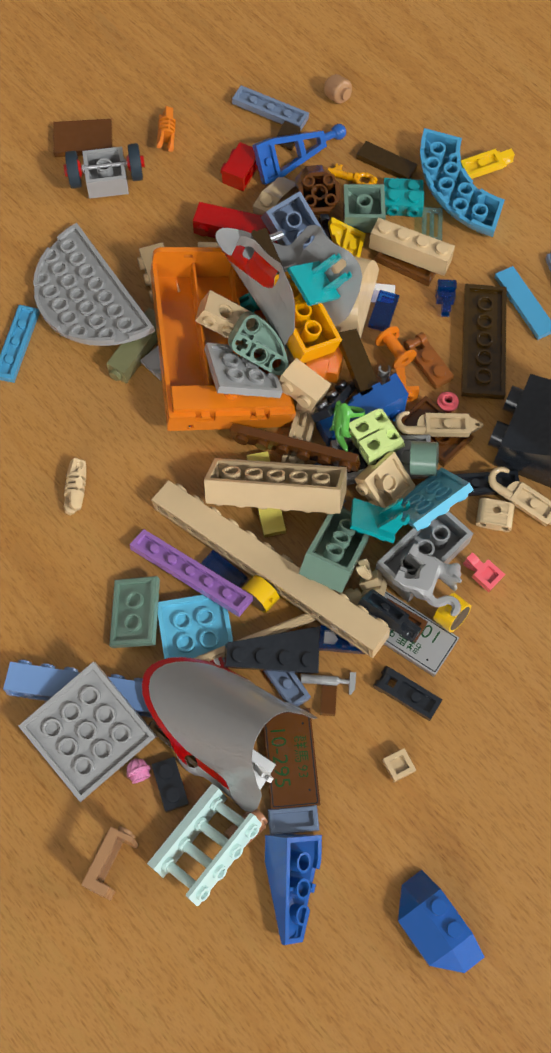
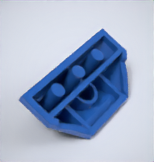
[398,870,485,973]

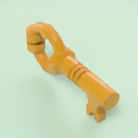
[328,163,378,184]

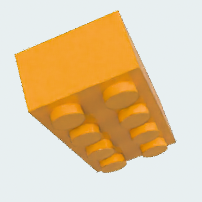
[274,271,342,363]

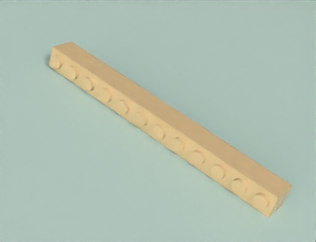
[152,480,390,658]

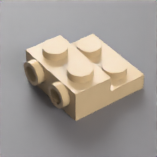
[355,451,416,508]

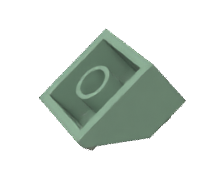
[343,184,386,233]

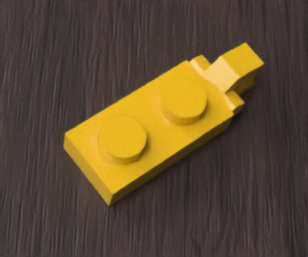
[461,148,515,179]

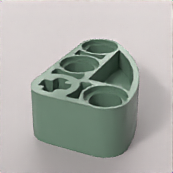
[228,311,289,375]

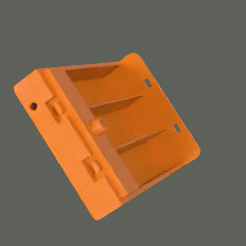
[150,247,296,431]

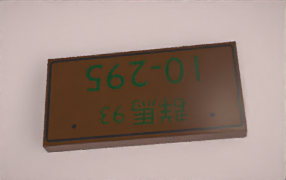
[264,708,321,809]

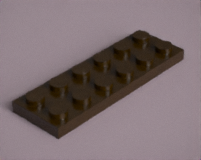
[461,284,507,400]

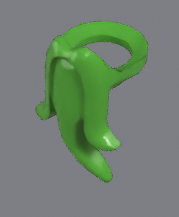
[329,401,365,451]

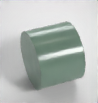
[410,441,439,476]

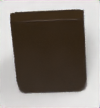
[277,121,301,151]

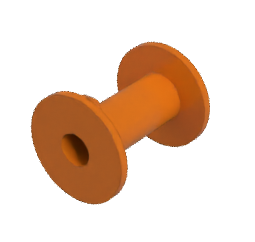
[375,326,417,370]

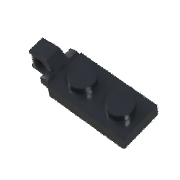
[358,589,422,642]

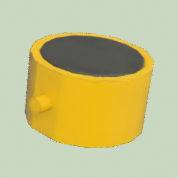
[241,575,280,613]
[434,593,471,633]

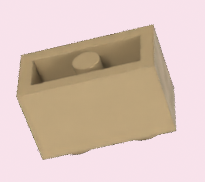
[279,358,331,412]

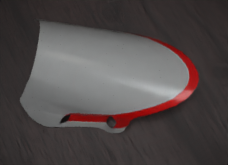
[215,225,362,349]
[142,657,318,812]

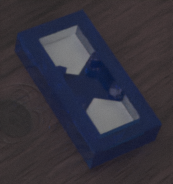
[319,625,365,655]

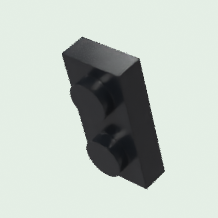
[151,757,189,813]

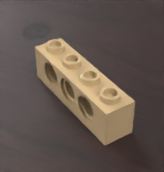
[195,290,271,355]

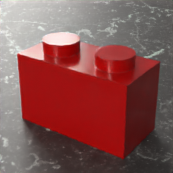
[220,142,258,192]

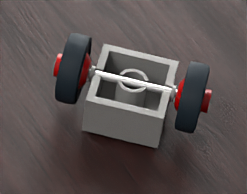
[63,143,145,199]

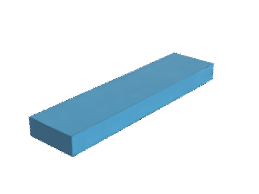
[494,266,551,340]
[0,305,40,383]

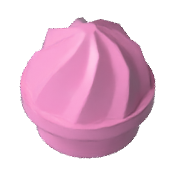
[127,758,151,784]

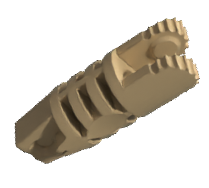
[64,458,86,515]

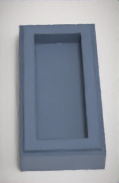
[268,805,319,835]

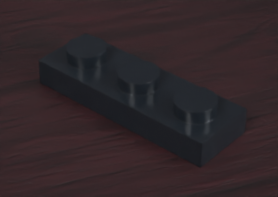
[310,380,356,422]

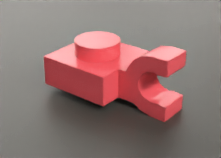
[463,552,506,592]

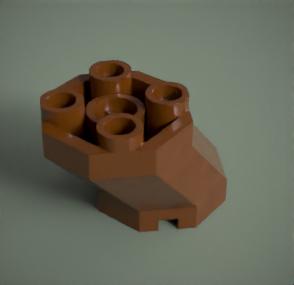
[295,165,340,215]

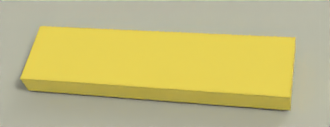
[246,451,286,537]

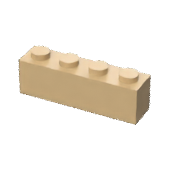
[369,218,455,276]

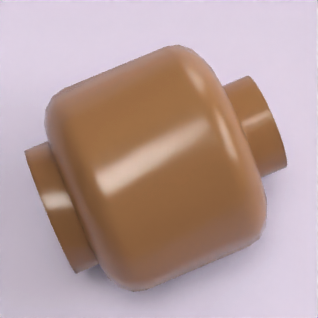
[324,74,352,104]

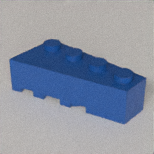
[316,373,409,447]

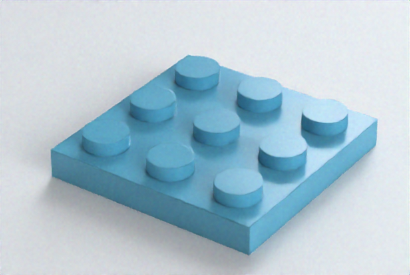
[401,468,473,531]
[158,595,233,661]

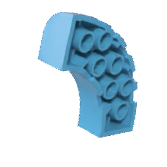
[420,128,505,237]

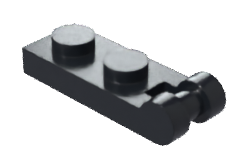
[373,666,443,721]

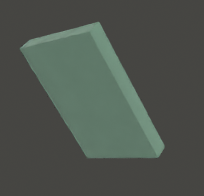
[109,576,160,648]

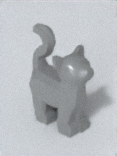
[392,544,462,617]

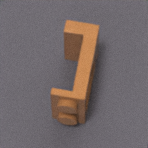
[82,826,139,901]

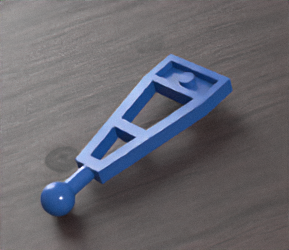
[252,124,346,185]

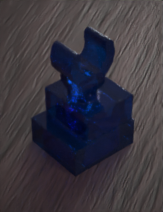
[435,279,457,317]

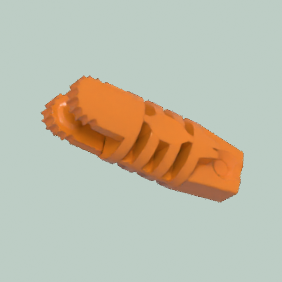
[156,106,176,152]

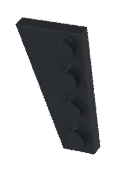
[224,626,320,674]

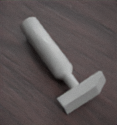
[301,672,356,695]

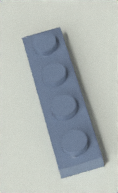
[232,85,309,130]

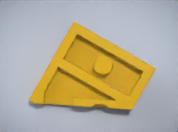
[328,217,366,257]

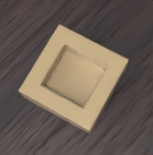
[382,748,416,782]

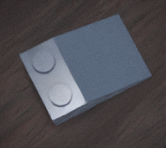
[261,191,327,249]

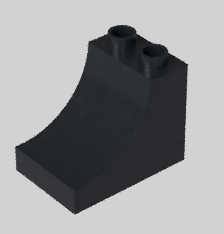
[488,374,551,488]

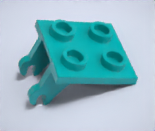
[287,253,353,306]
[350,498,410,543]

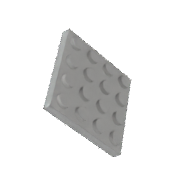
[19,662,157,802]

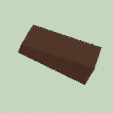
[320,685,337,716]

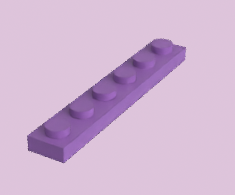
[130,529,253,617]

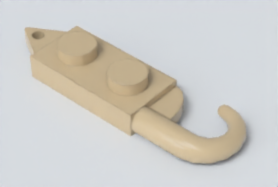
[395,411,483,437]
[488,467,551,526]

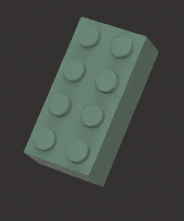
[299,508,370,593]

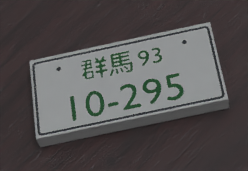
[369,591,459,677]

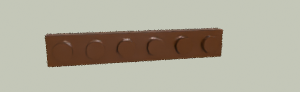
[230,423,360,472]

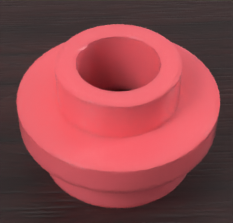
[437,392,459,413]

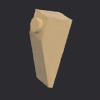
[253,177,295,215]

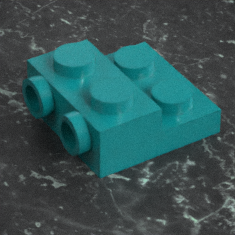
[384,178,424,217]

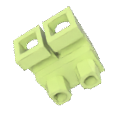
[349,409,405,466]

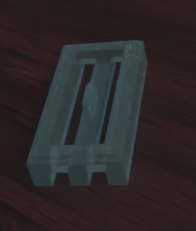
[421,207,443,241]

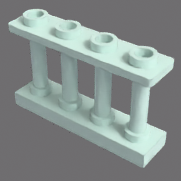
[147,784,262,906]

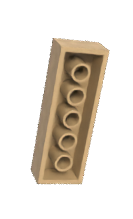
[204,458,347,514]

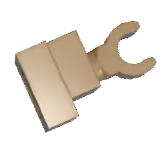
[356,559,387,596]

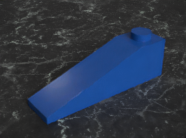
[265,834,322,945]

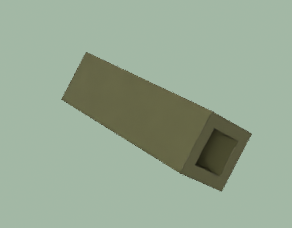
[106,308,158,384]

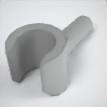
[377,365,391,385]

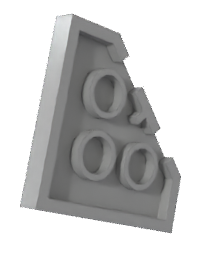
[204,342,283,398]

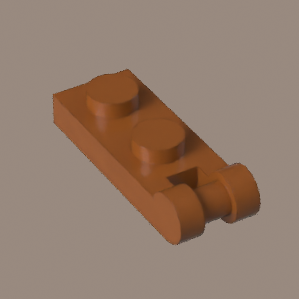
[403,332,454,389]

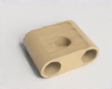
[476,498,515,532]

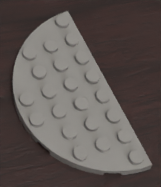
[33,223,155,346]

